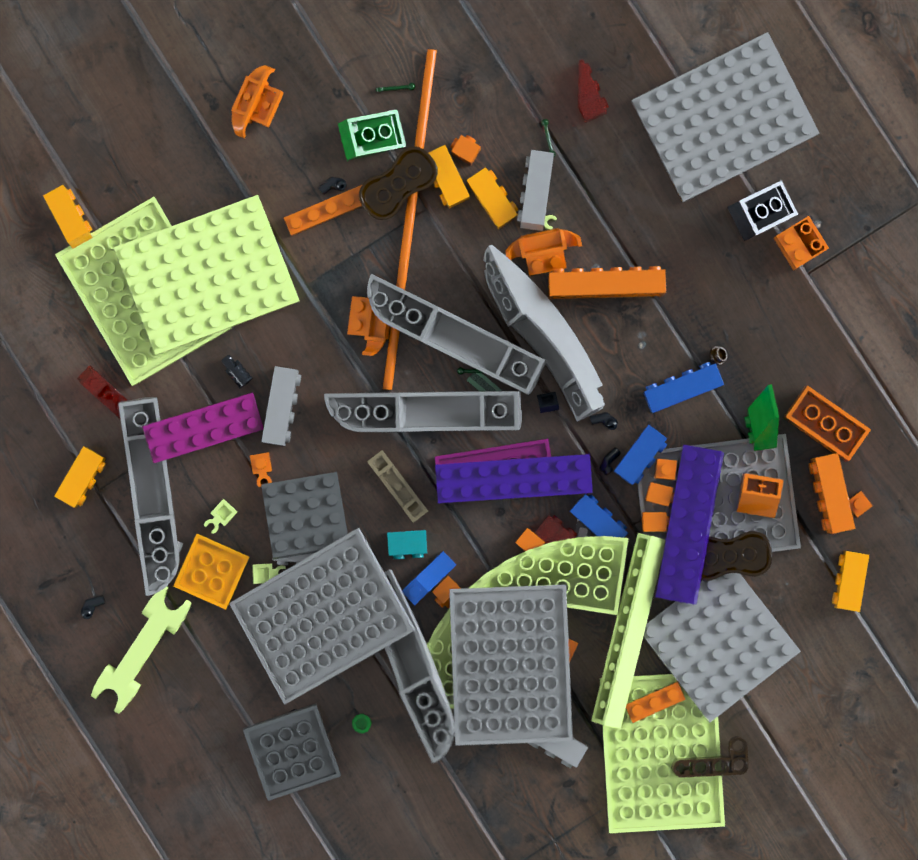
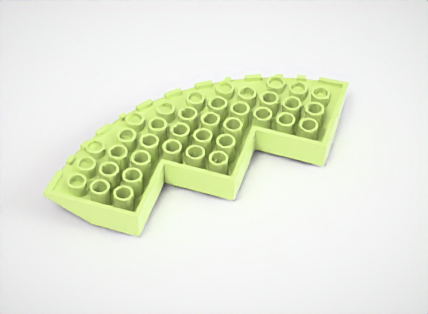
[427,536,628,709]

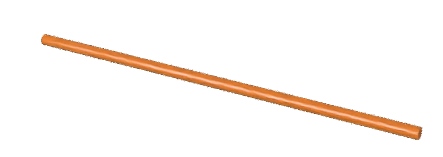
[383,49,437,390]

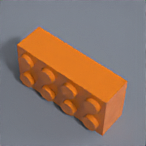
[783,385,871,462]
[808,453,855,534]

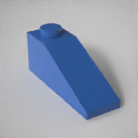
[402,551,456,605]

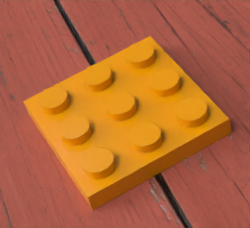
[173,534,250,610]

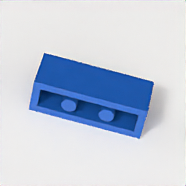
[613,425,667,485]
[569,494,628,538]

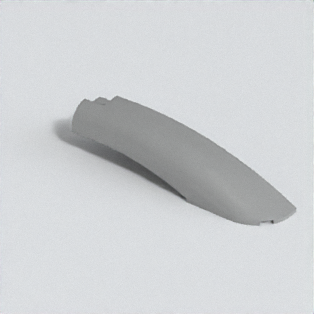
[484,245,605,422]
[367,274,547,395]
[324,391,522,432]
[118,397,179,596]
[384,570,454,763]

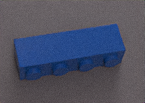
[643,362,724,414]

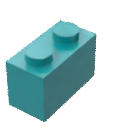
[387,530,427,559]

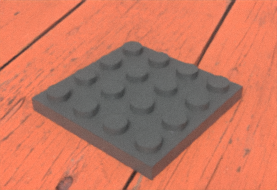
[261,472,348,560]
[243,703,341,801]

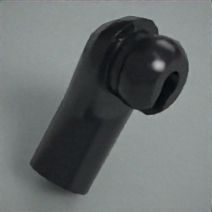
[599,447,621,476]
[81,595,105,619]

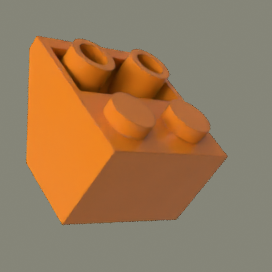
[774,216,829,271]
[736,473,783,518]

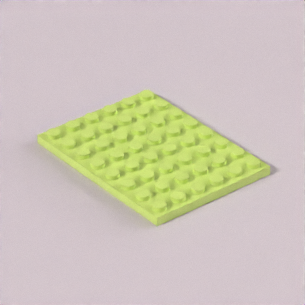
[114,195,299,356]
[55,197,232,386]
[599,674,725,833]

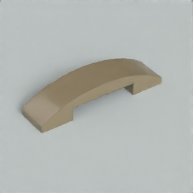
[367,450,428,523]

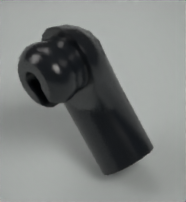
[318,177,347,195]
[590,412,618,430]

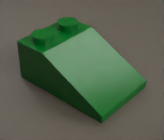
[338,110,407,161]
[744,384,779,451]

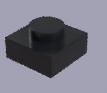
[537,392,559,413]

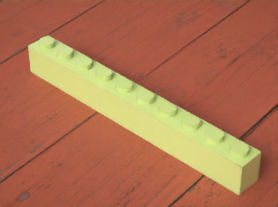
[591,533,666,728]

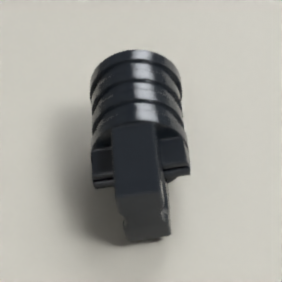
[221,355,253,389]

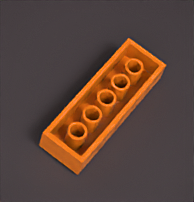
[548,266,666,299]

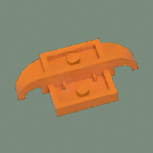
[231,65,284,138]
[505,228,582,276]
[347,296,390,356]

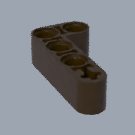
[671,736,749,778]

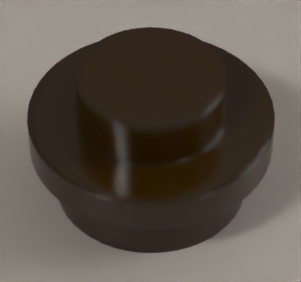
[710,346,727,365]

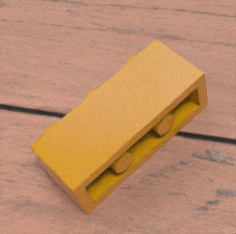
[429,145,470,208]
[467,167,519,230]
[43,185,93,249]
[54,446,106,508]
[832,551,869,612]

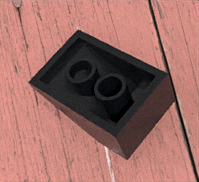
[727,180,798,241]

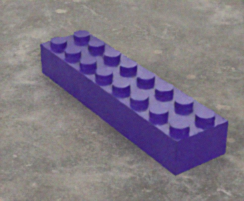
[656,445,724,605]
[435,454,593,503]

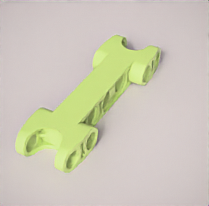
[91,587,192,714]

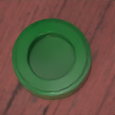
[352,714,371,733]

